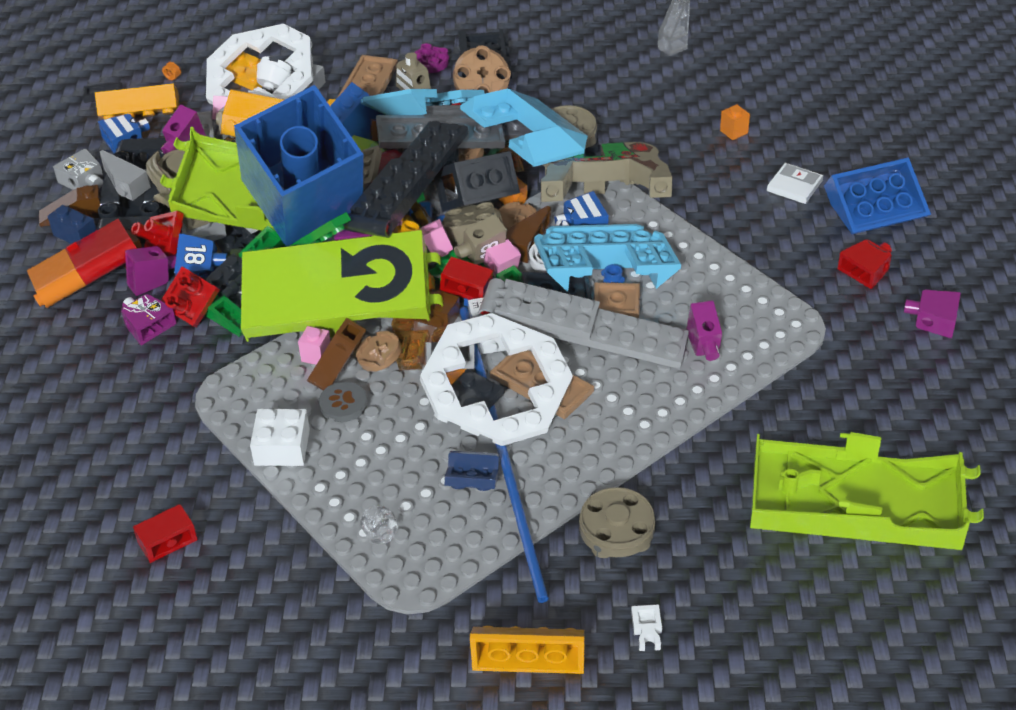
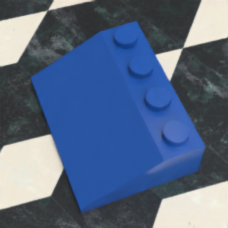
[330,82,383,143]
[824,158,931,234]

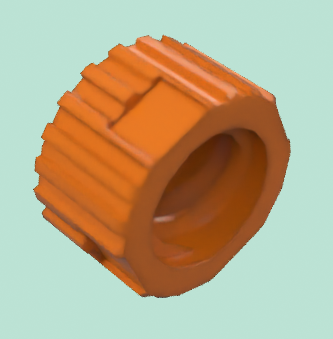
[162,62,181,81]

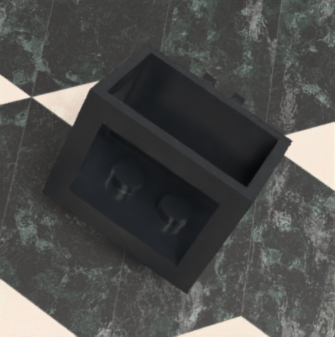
[434,151,520,212]

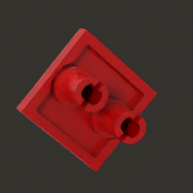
[131,211,184,256]
[161,266,220,328]

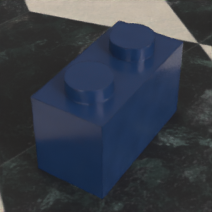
[48,205,96,244]

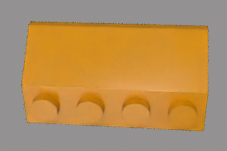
[95,84,179,119]
[221,89,285,137]
[470,626,585,674]

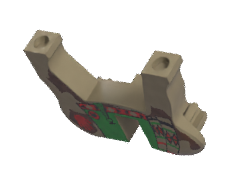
[541,142,672,202]

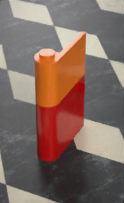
[27,219,137,308]

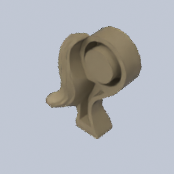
[146,149,210,230]

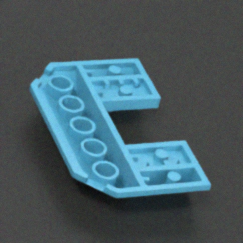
[361,89,485,115]
[460,89,588,167]
[534,224,681,292]

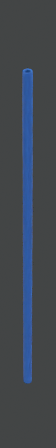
[459,307,548,603]

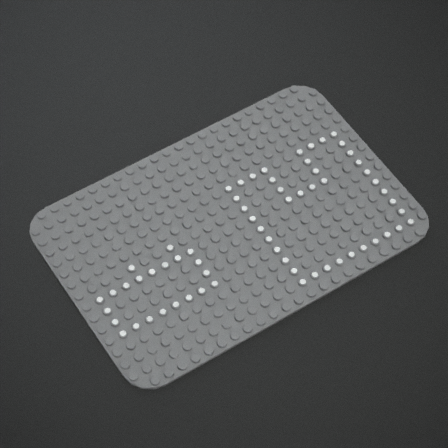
[195,180,826,614]

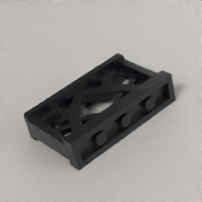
[458,29,512,86]

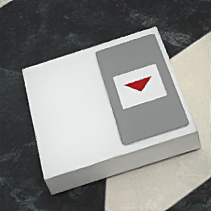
[767,163,823,204]

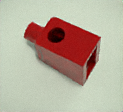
[838,240,892,289]

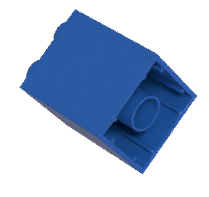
[234,85,364,247]

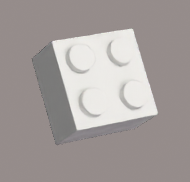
[250,409,310,466]

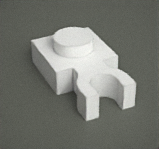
[631,605,662,651]

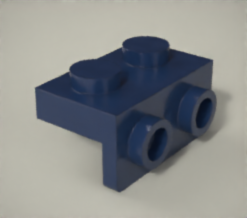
[444,451,499,491]

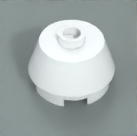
[257,56,294,92]

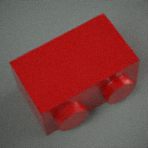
[440,256,494,300]
[133,504,198,563]

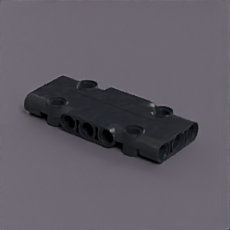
[96,138,167,243]

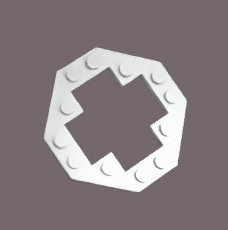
[206,24,313,105]
[420,313,573,446]

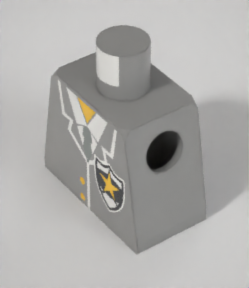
[53,149,104,190]

